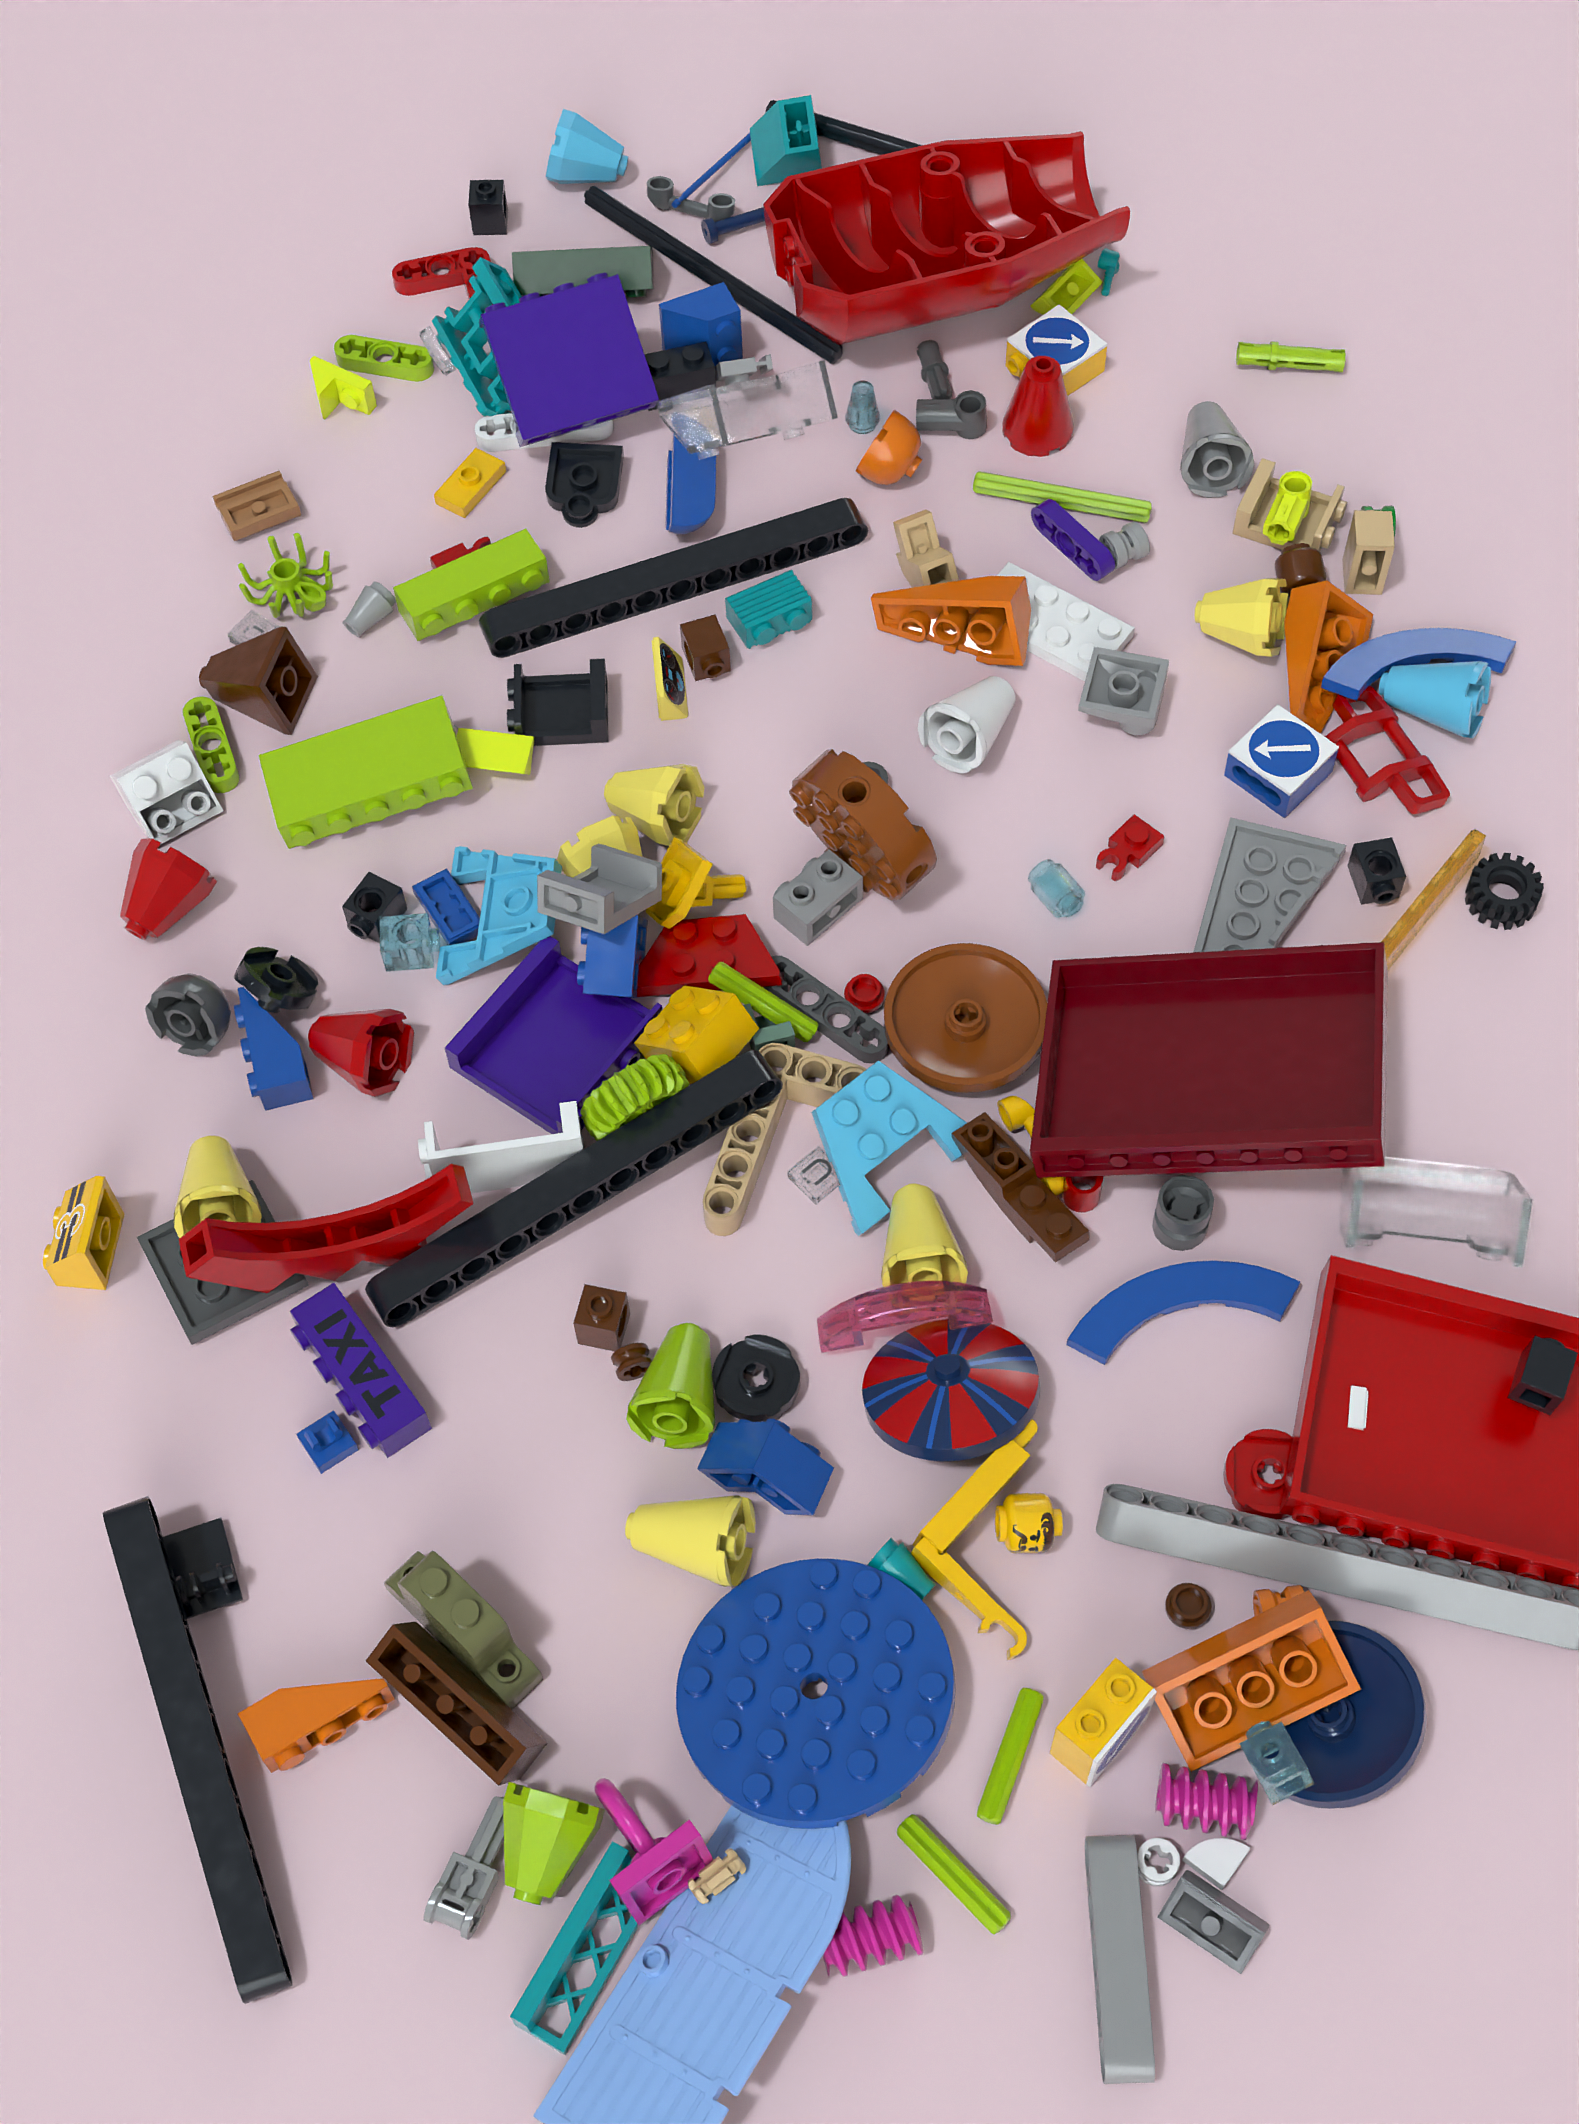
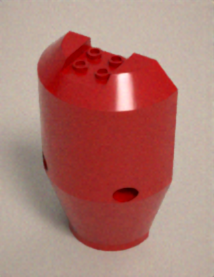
[763,131,1130,345]

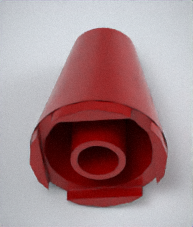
[1002,356,1074,457]

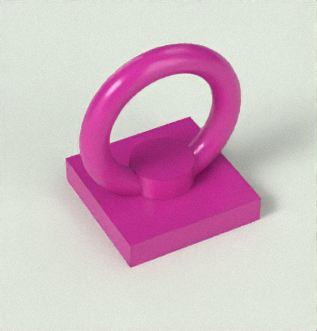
[594,1778,714,1925]

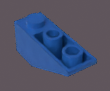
[234,987,314,1111]

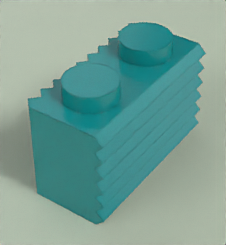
[725,570,812,649]

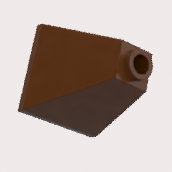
[199,627,318,735]

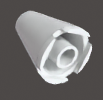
[918,676,1016,774]

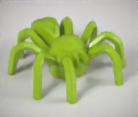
[238,533,333,618]

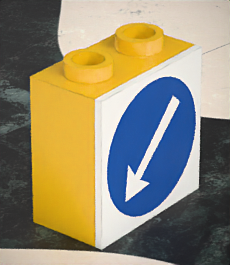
[1005,304,1107,396]
[1050,1657,1157,1787]

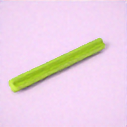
[973,471,1152,523]

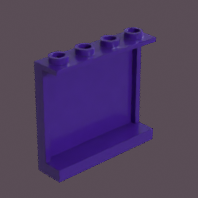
[479,273,659,447]
[445,936,663,1134]

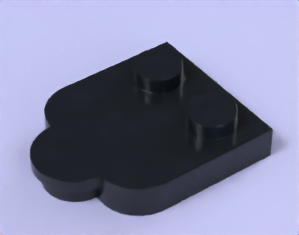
[545,442,624,528]

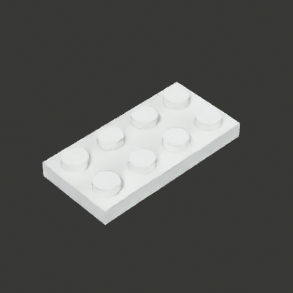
[997,562,1135,681]

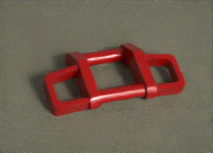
[1325,685,1450,814]

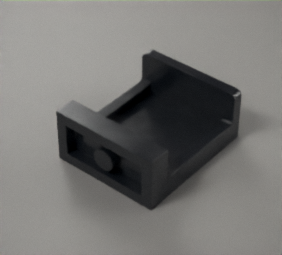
[507,658,609,746]

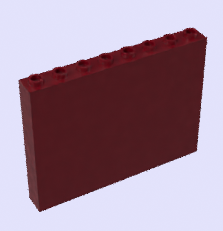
[1030,942,1388,1178]

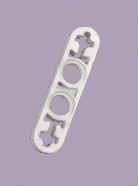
[474,413,614,452]

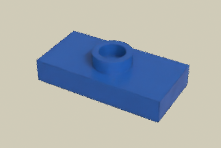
[412,868,480,945]

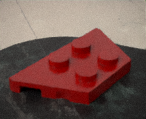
[637,914,783,997]

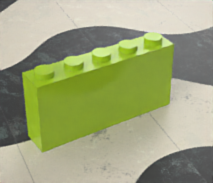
[258,695,473,849]

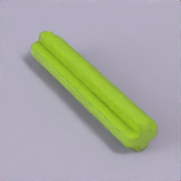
[708,962,819,1042]
[977,1688,1044,1825]
[897,1814,1011,1934]

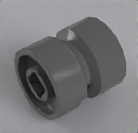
[1152,1175,1214,1251]

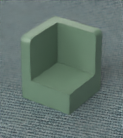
[743,1004,795,1051]

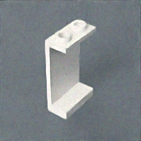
[418,1101,584,1193]

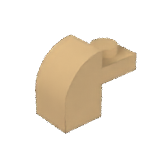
[893,509,959,588]

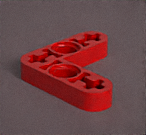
[392,247,493,305]

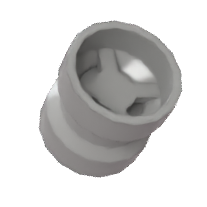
[1099,521,1150,569]

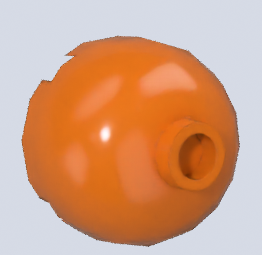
[855,410,923,485]

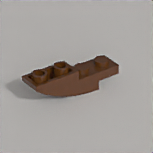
[951,1112,1089,1263]

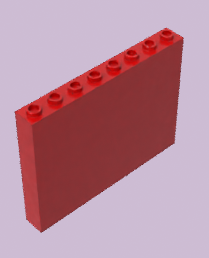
[1279,1255,1579,1589]

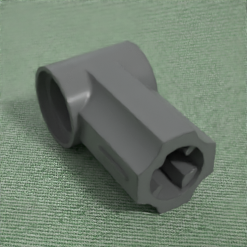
[916,390,987,439]

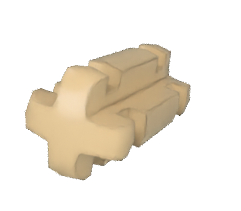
[687,1848,746,1904]

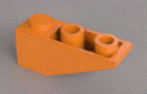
[237,1678,394,1773]

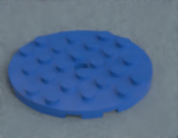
[676,1558,956,1829]

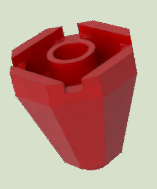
[120,838,217,940]
[308,1008,414,1097]

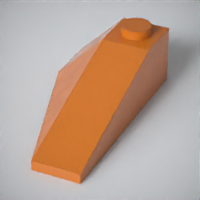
[871,576,1031,666]
[1284,580,1374,733]

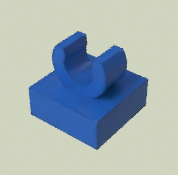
[296,1410,359,1474]

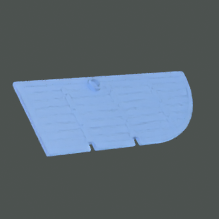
[533,1805,851,2124]

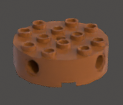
[789,749,937,901]

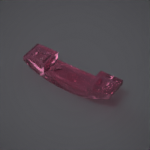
[817,1281,993,1353]

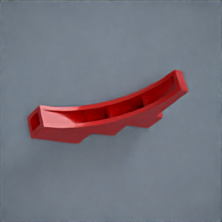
[178,1163,474,1293]

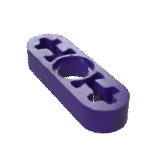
[1031,499,1115,581]

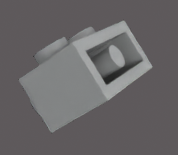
[773,849,863,946]

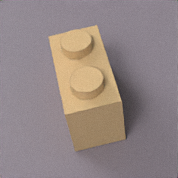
[1342,510,1395,595]

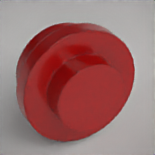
[844,974,885,1013]

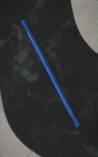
[672,133,751,208]

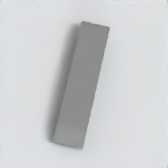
[1085,1835,1155,2084]

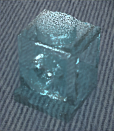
[1239,1721,1315,1806]

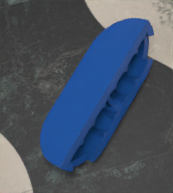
[665,414,716,535]

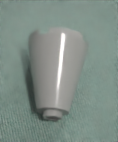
[1180,401,1254,497]

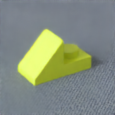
[310,356,377,419]

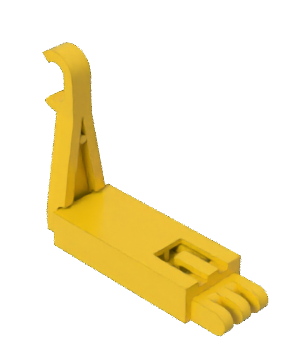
[911,1419,1038,1660]

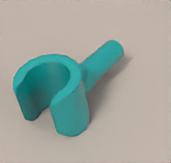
[1098,248,1120,296]

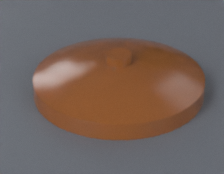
[884,943,1047,1093]

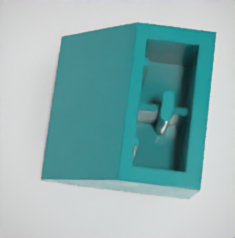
[750,95,822,186]

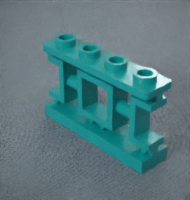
[432,257,522,417]

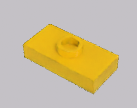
[434,448,506,518]

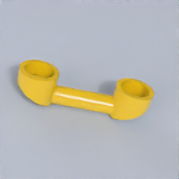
[997,1096,1065,1196]

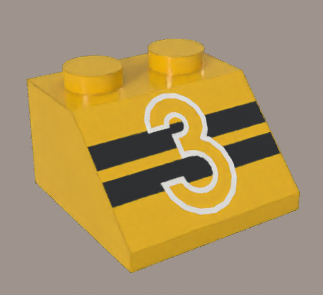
[43,1176,125,1290]

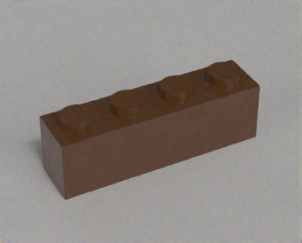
[366,1621,547,1786]

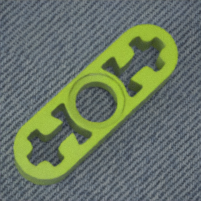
[334,335,434,382]
[183,696,239,793]

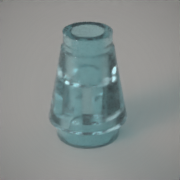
[845,380,880,434]

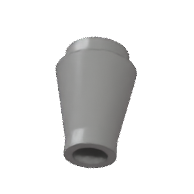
[343,581,396,637]

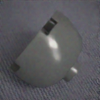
[145,973,231,1056]

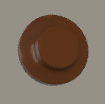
[1165,1583,1212,1629]

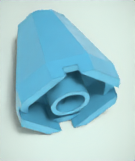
[546,109,629,184]

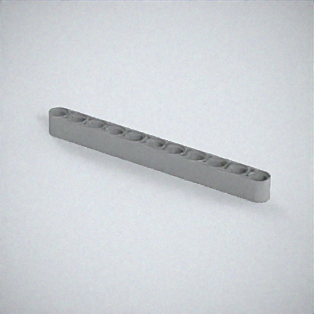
[1096,1484,1579,1650]

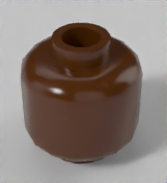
[1275,543,1326,597]

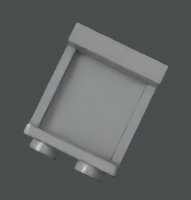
[537,843,662,934]

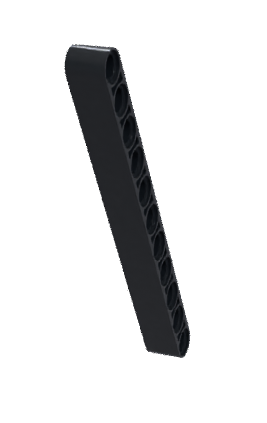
[479,498,868,658]
[365,1050,783,1327]
[103,1496,292,2004]

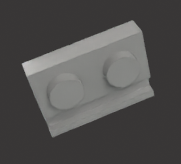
[715,354,773,387]

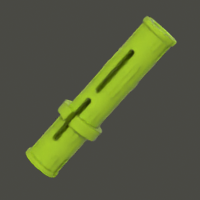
[1236,341,1346,372]

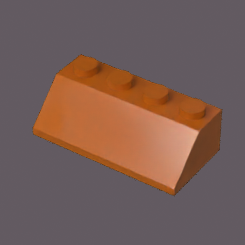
[1142,1590,1361,1772]

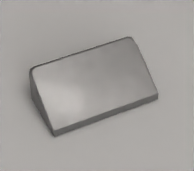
[1157,1870,1269,1974]

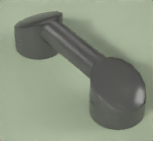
[647,176,735,222]

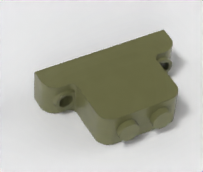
[384,1550,543,1710]

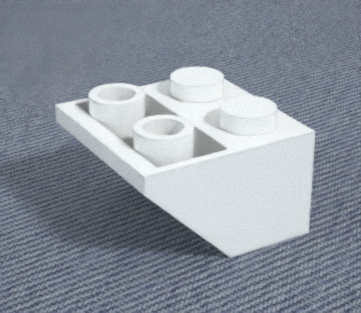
[110,740,223,845]

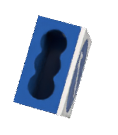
[1224,704,1339,819]

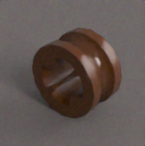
[611,1343,652,1381]

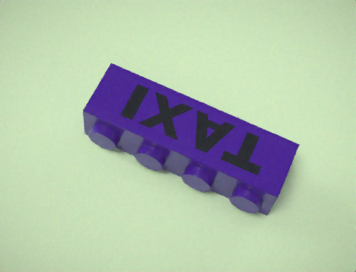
[290,1283,432,1458]

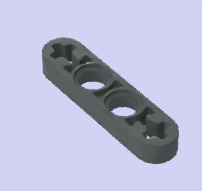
[763,955,889,1064]

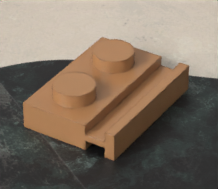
[212,470,301,541]

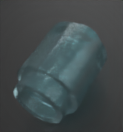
[1028,859,1085,918]

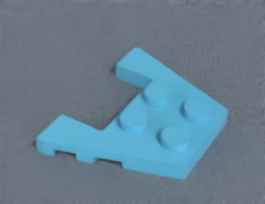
[436,846,562,985]
[811,1061,967,1236]

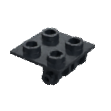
[163,1518,243,1619]

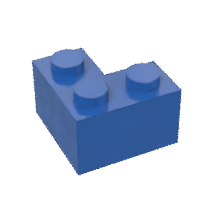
[577,915,648,998]
[697,1419,834,1515]

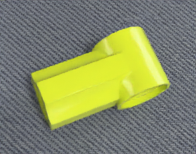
[1263,471,1312,545]

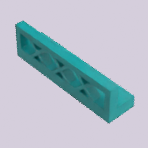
[510,1841,639,2055]

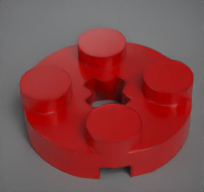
[1223,1429,1292,1520]

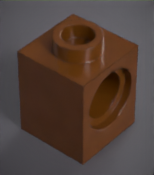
[680,614,731,681]
[573,1284,630,1352]

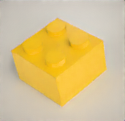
[634,986,759,1084]

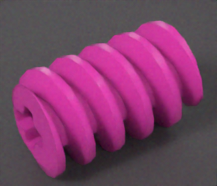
[1155,1763,1258,1840]
[823,1895,923,1977]

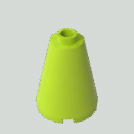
[626,1323,715,1449]

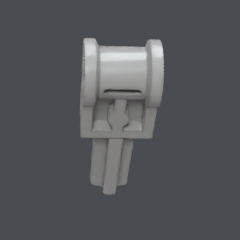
[424,1796,504,1940]

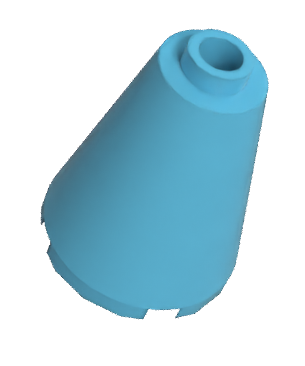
[1379,661,1491,739]

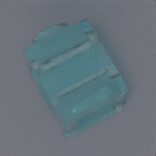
[380,913,440,972]

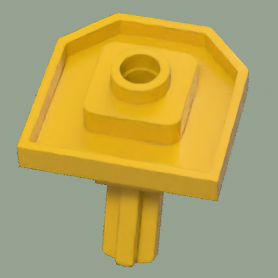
[646,837,747,929]

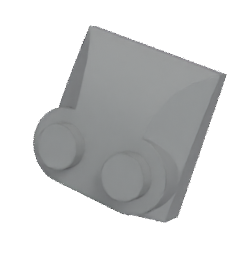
[1078,647,1169,735]

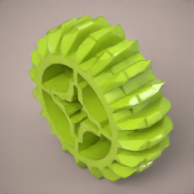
[580,1054,690,1141]

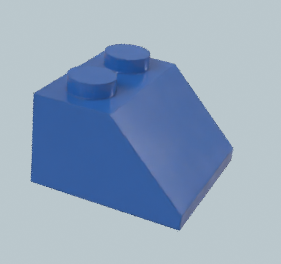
[659,282,743,366]

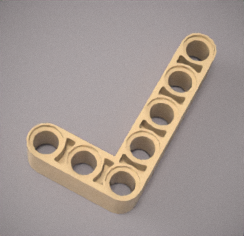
[702,1043,867,1236]

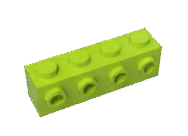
[393,528,550,641]

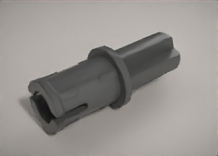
[917,340,952,399]

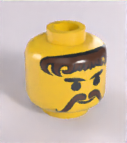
[995,1493,1063,1553]

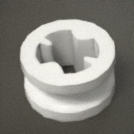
[1137,1838,1180,1887]

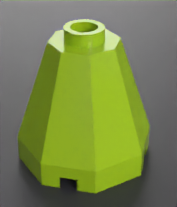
[503,1782,605,1905]

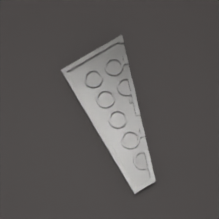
[1193,817,1347,952]

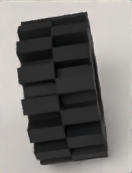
[1465,852,1544,930]

